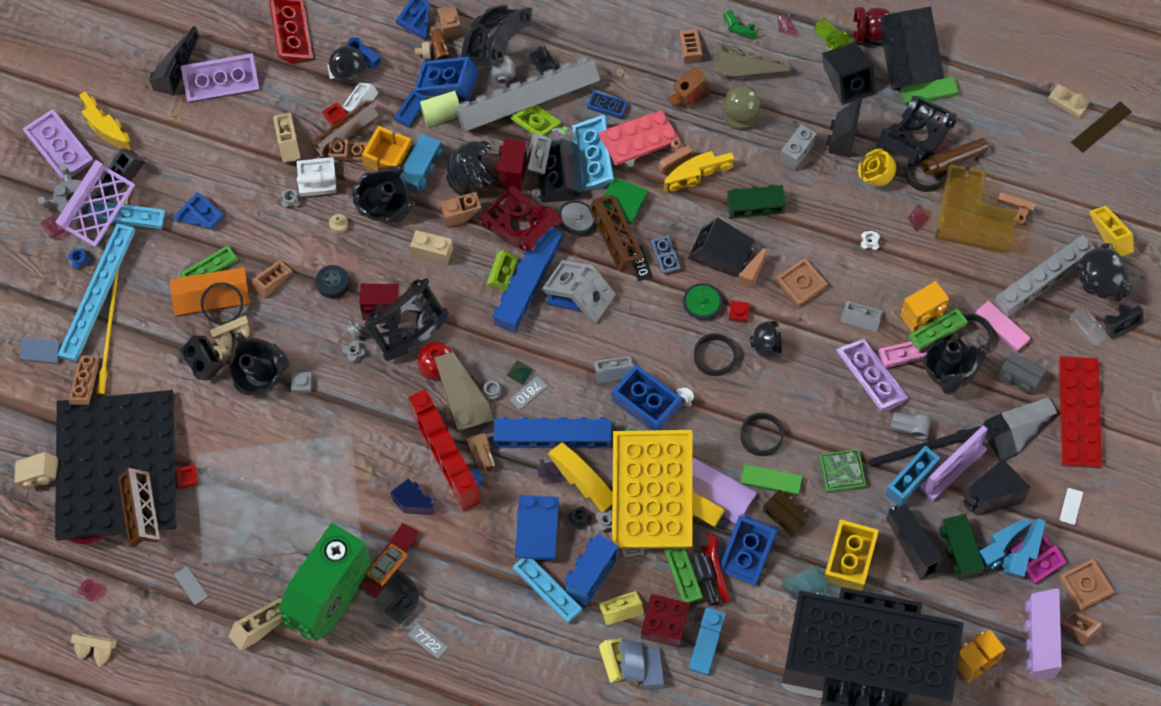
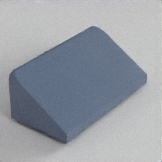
[20,337,61,364]

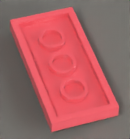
[598,110,680,165]

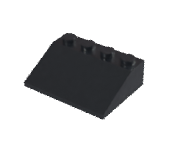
[878,6,944,89]

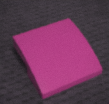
[1008,532,1066,584]

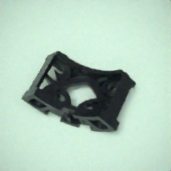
[461,5,532,63]
[876,96,957,165]
[364,278,449,361]

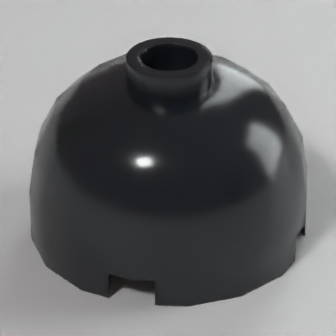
[329,45,365,82]
[750,320,782,359]

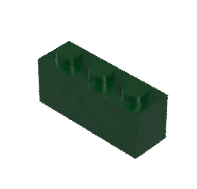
[726,184,786,219]
[939,514,985,581]

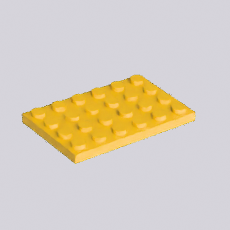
[612,430,693,549]

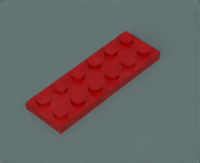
[1058,356,1102,468]

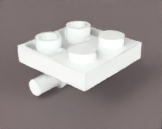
[297,157,337,197]

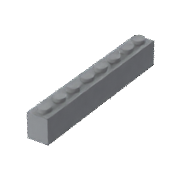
[455,56,600,131]

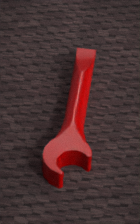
[701,533,730,603]

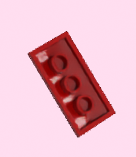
[268,0,313,64]

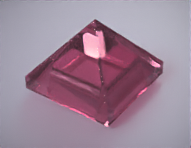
[778,15,797,34]
[907,205,928,231]

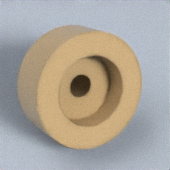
[415,42,431,60]
[329,214,348,234]
[213,345,231,364]

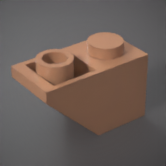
[440,192,481,228]

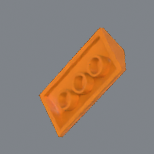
[170,267,250,316]

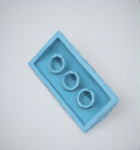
[572,115,614,191]

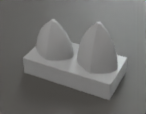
[525,133,552,175]

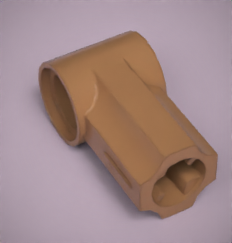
[466,432,496,473]

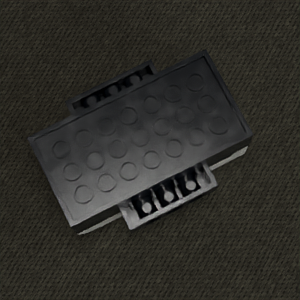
[782,587,964,706]

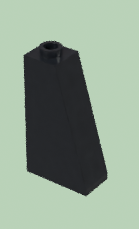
[886,504,943,580]

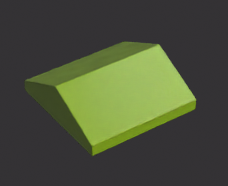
[511,105,561,137]

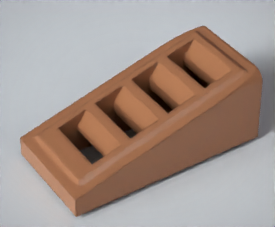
[679,29,702,63]
[738,248,767,289]
[252,260,293,298]

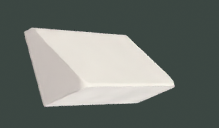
[342,82,378,114]

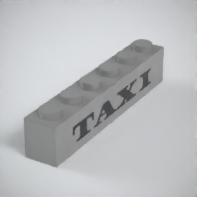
[993,235,1095,317]

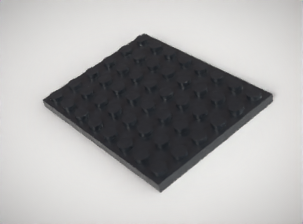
[55,390,177,541]

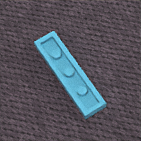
[87,201,165,230]
[513,558,582,624]

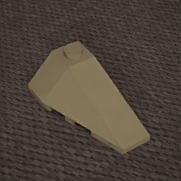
[713,43,790,77]
[434,352,494,432]

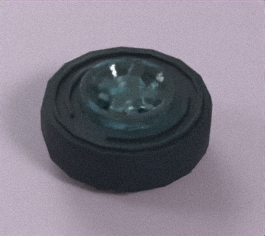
[315,265,350,298]

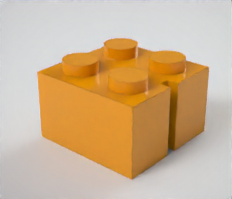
[362,126,413,171]
[900,281,949,333]
[957,630,1005,683]

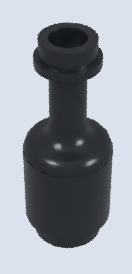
[690,553,720,606]

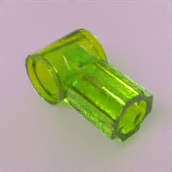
[814,18,850,49]

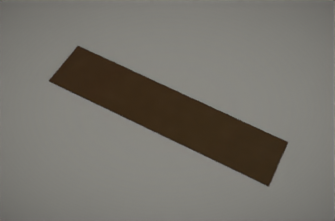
[1071,101,1132,153]

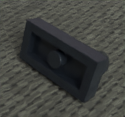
[529,46,559,76]
[1104,305,1144,339]

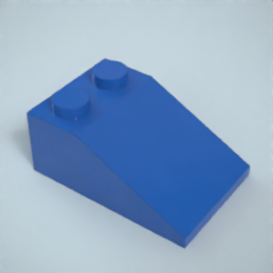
[414,57,479,100]
[515,495,559,560]
[720,513,779,586]

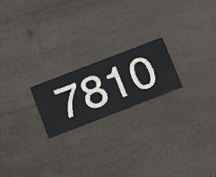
[628,245,653,281]

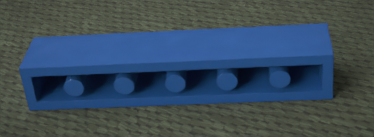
[492,228,563,333]
[494,417,611,448]

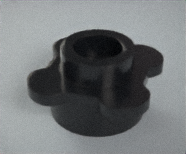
[569,506,592,529]

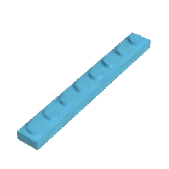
[58,224,135,362]

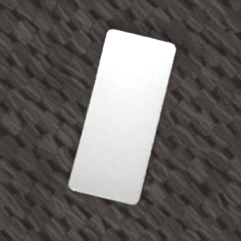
[1060,488,1083,525]

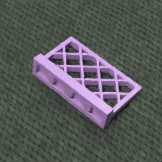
[55,160,135,248]
[919,425,988,502]

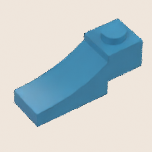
[979,518,1030,571]
[1002,519,1046,578]
[688,607,726,676]

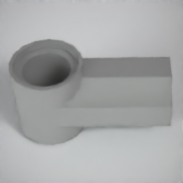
[890,412,931,440]

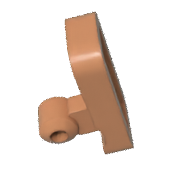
[658,139,694,174]
[997,192,1036,225]

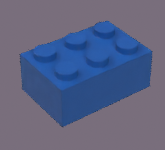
[612,364,682,431]
[565,534,618,607]

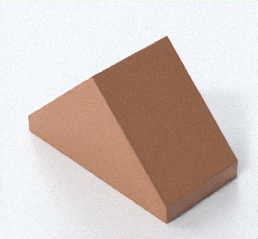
[1060,610,1101,647]

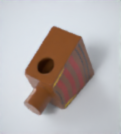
[667,66,710,108]

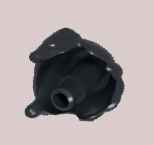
[446,141,497,196]
[352,165,415,223]
[1075,243,1132,301]
[228,332,290,397]
[922,338,987,395]

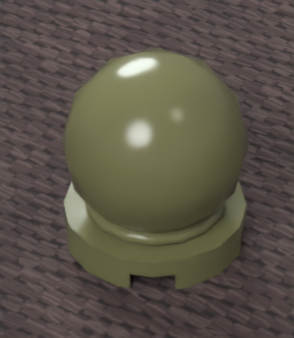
[723,85,760,131]

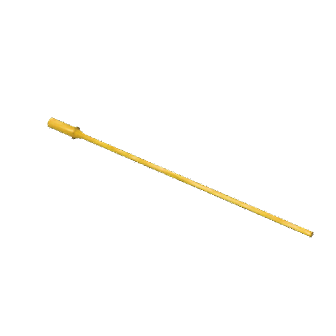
[97,198,128,396]

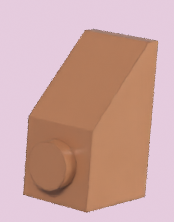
[437,5,462,40]

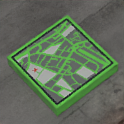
[820,449,866,493]

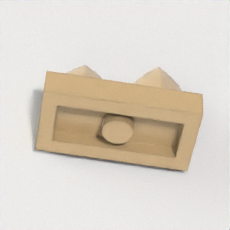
[1048,84,1090,119]
[210,315,249,351]
[71,633,117,667]

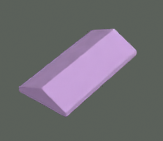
[181,53,259,102]
[836,339,909,411]
[693,458,757,524]

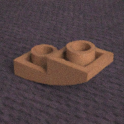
[328,139,368,162]

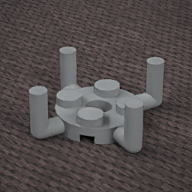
[38,164,102,228]

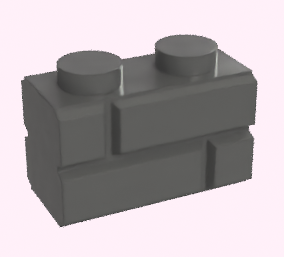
[998,351,1046,394]

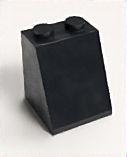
[822,42,876,105]
[688,217,755,276]
[963,459,1031,516]

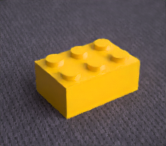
[823,519,879,591]

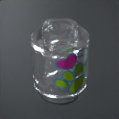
[548,126,576,144]

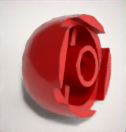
[417,342,453,381]

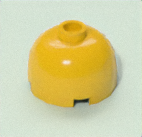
[858,149,896,187]

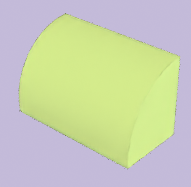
[420,91,459,128]

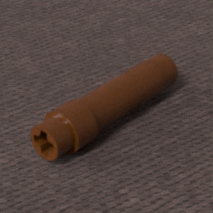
[921,138,988,175]

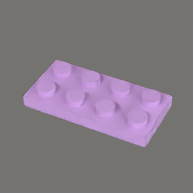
[23,109,94,182]

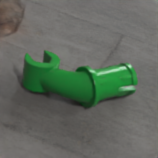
[723,10,758,39]

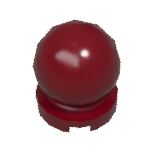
[853,7,892,43]

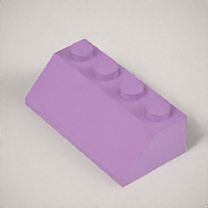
[1025,588,1061,679]

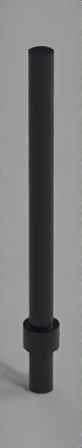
[869,426,981,467]

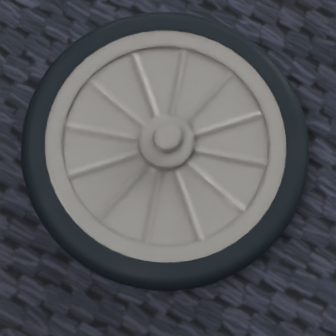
[558,201,595,235]

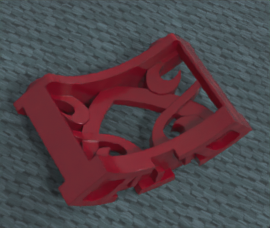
[478,185,563,252]

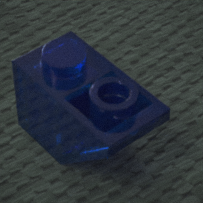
[390,478,435,515]

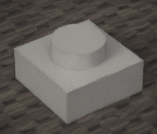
[291,372,312,393]

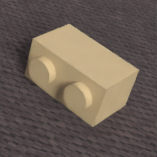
[410,230,453,265]
[15,452,59,489]

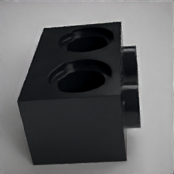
[180,335,224,380]

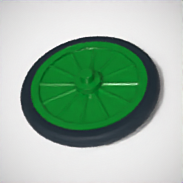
[683,283,723,320]

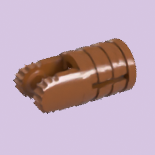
[430,28,451,60]

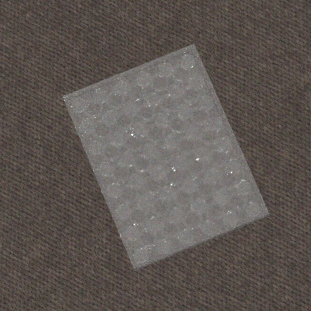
[196,434,362,566]

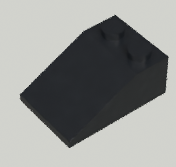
[826,98,862,158]

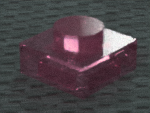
[40,213,66,239]

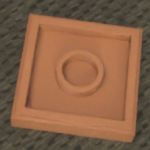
[775,258,829,308]
[1058,558,1114,611]

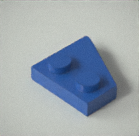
[396,0,430,41]
[173,192,225,230]

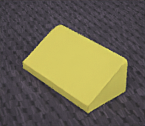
[599,591,644,625]
[599,638,624,682]

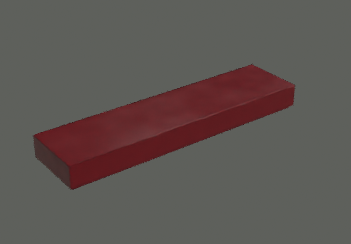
[359,522,419,599]

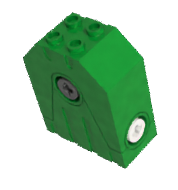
[278,522,372,641]

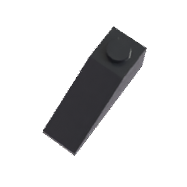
[96,148,145,202]

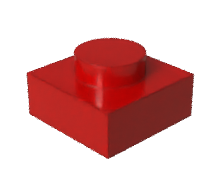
[322,102,347,126]
[729,301,750,323]
[176,465,199,489]

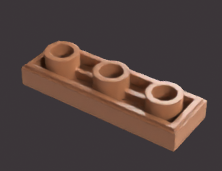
[69,355,100,405]

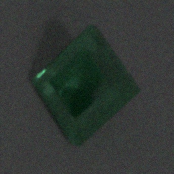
[507,360,533,385]

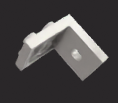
[542,260,616,323]

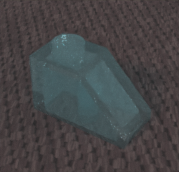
[780,565,828,595]

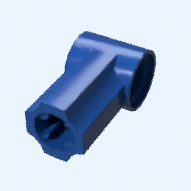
[347,37,381,70]

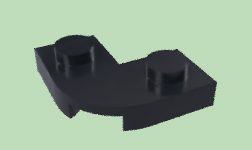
[384,569,419,625]

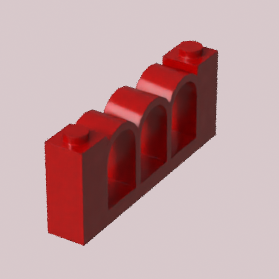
[408,389,481,511]

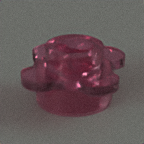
[77,578,102,601]

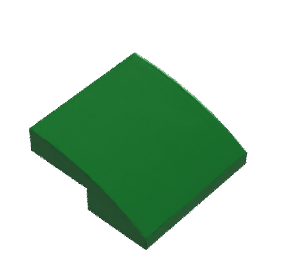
[603,176,648,225]

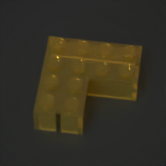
[934,164,1018,253]

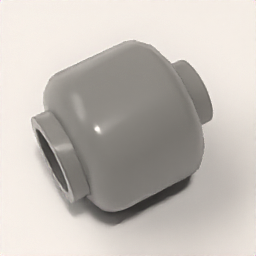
[491,56,515,84]

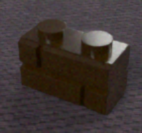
[763,490,809,537]

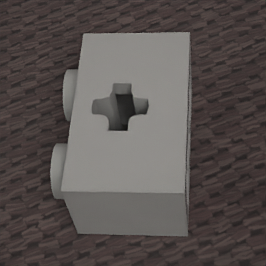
[780,124,817,171]

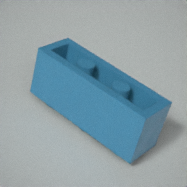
[401,134,443,195]
[885,446,940,506]

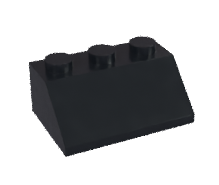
[539,138,583,203]

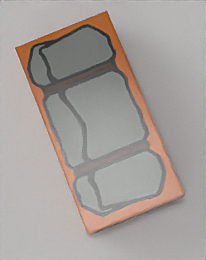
[366,544,407,586]

